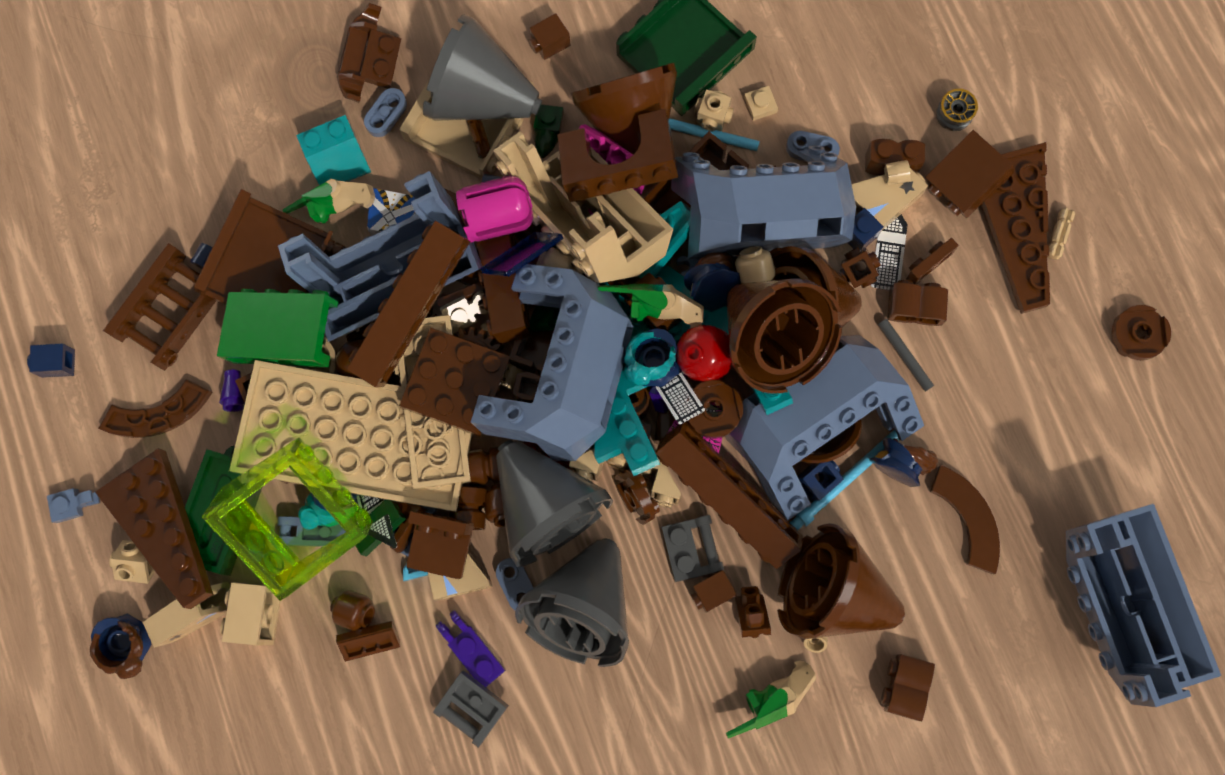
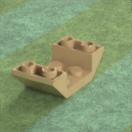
[569,448,681,508]

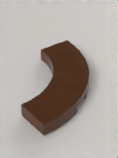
[98,380,212,438]
[930,465,1000,575]

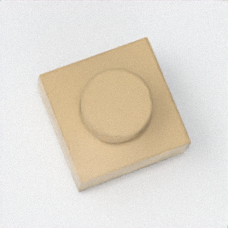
[744,86,778,121]

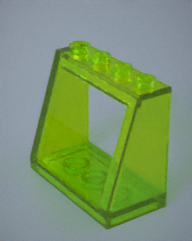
[202,437,373,601]

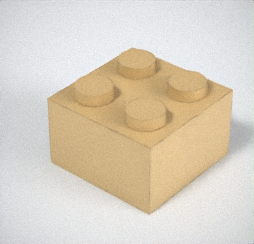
[220,583,282,645]

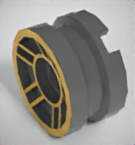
[936,89,978,131]

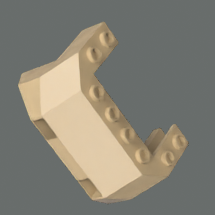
[493,131,673,283]

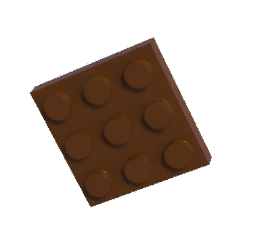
[399,327,510,437]

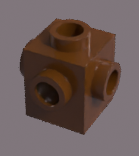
[840,247,882,288]

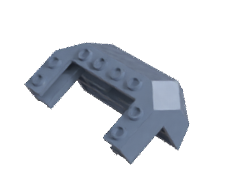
[671,146,856,259]
[278,171,483,342]
[471,263,634,462]
[725,335,924,520]
[1066,504,1221,707]

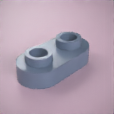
[364,88,407,137]
[786,131,840,162]
[496,558,534,611]

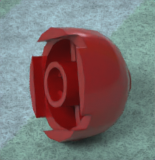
[676,325,732,382]

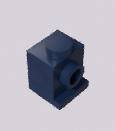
[797,460,844,501]

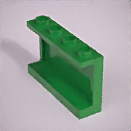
[217,289,338,367]

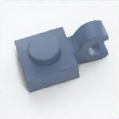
[47,488,101,523]

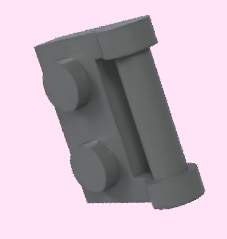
[661,515,724,582]
[433,670,509,748]

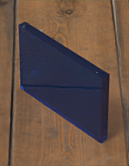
[480,232,564,277]

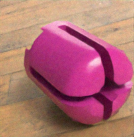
[456,175,534,243]

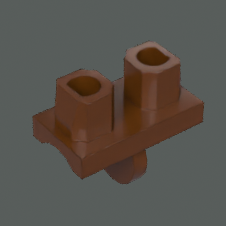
[735,586,771,638]

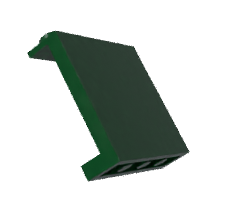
[616,0,757,116]

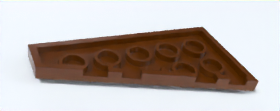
[981,142,1050,314]
[95,448,213,609]

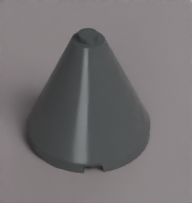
[423,14,542,121]
[496,440,613,567]
[515,538,629,667]

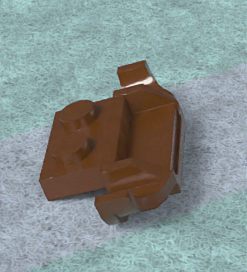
[337,3,402,103]

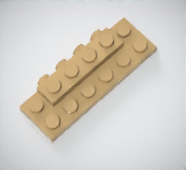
[394,315,471,490]

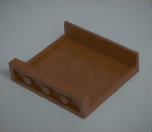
[194,189,335,305]

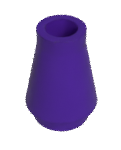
[219,370,245,412]

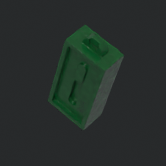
[185,445,266,576]

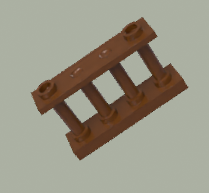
[103,243,216,371]

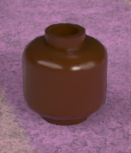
[483,483,506,527]
[330,590,375,631]

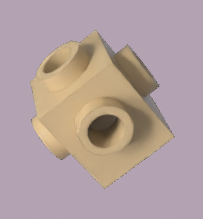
[694,89,734,131]
[109,540,155,584]

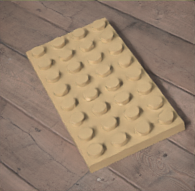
[229,360,472,512]

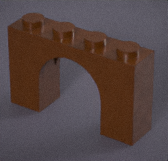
[558,109,679,202]

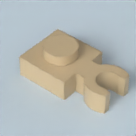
[440,291,489,333]

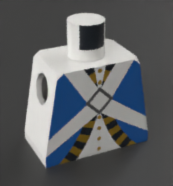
[367,188,415,236]

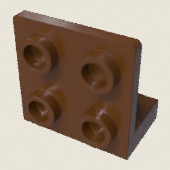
[406,511,474,579]

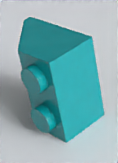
[296,115,371,185]

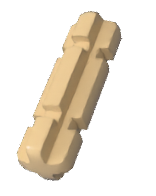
[1047,208,1075,260]

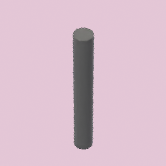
[878,319,934,392]

